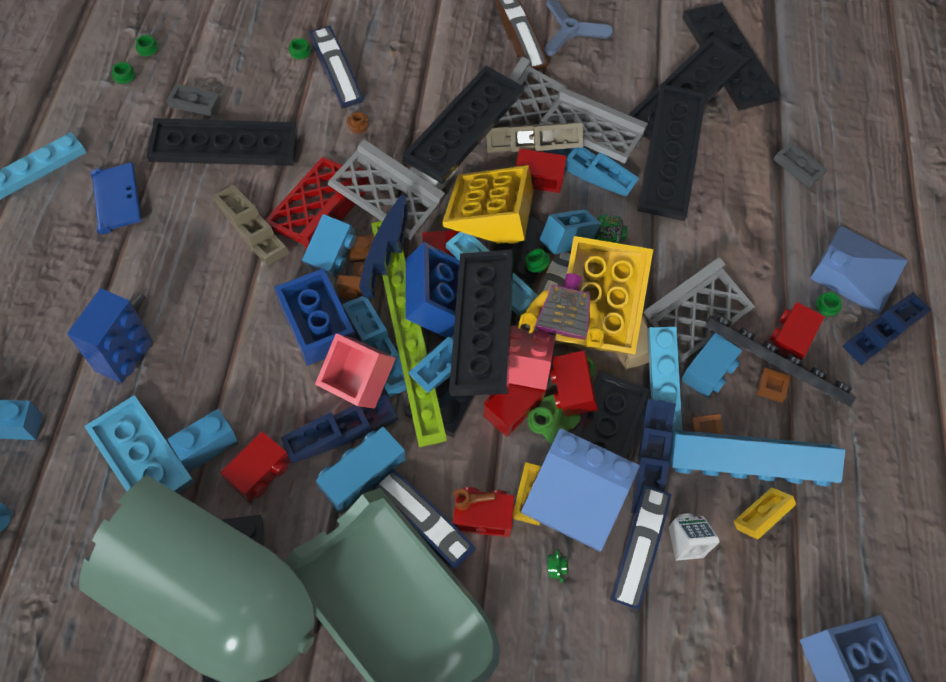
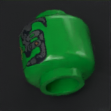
[594,214,628,244]

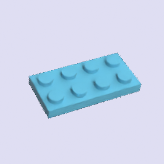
[84,395,195,493]

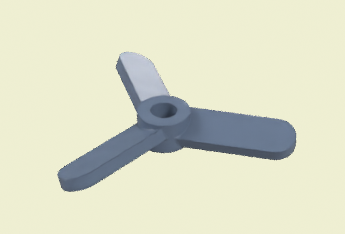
[543,0,613,56]

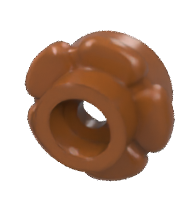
[346,112,369,134]

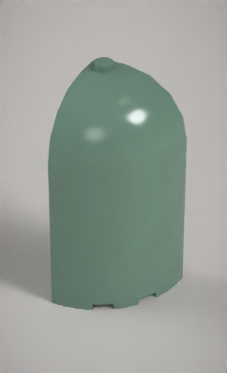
[79,475,314,682]
[284,488,500,682]

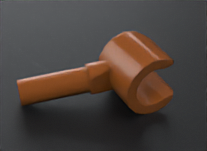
[453,489,495,510]

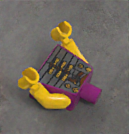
[518,273,604,348]

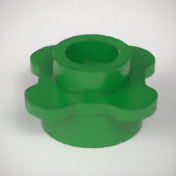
[548,549,569,583]

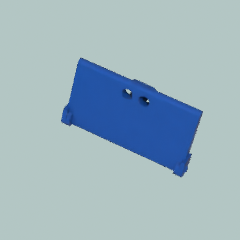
[91,163,141,235]

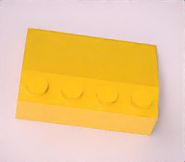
[442,165,534,244]
[555,236,653,355]

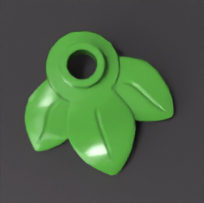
[527,395,581,444]

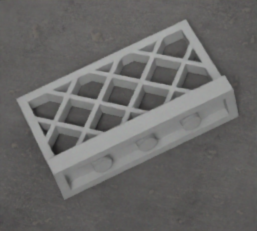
[494,56,567,127]
[540,88,648,163]
[328,139,445,240]
[642,257,755,364]

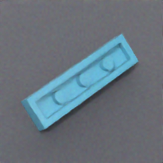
[0,132,86,199]
[446,232,538,316]
[647,327,682,430]

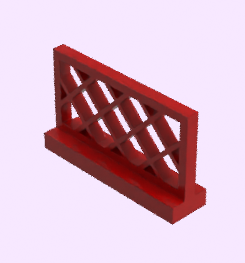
[265,157,370,250]

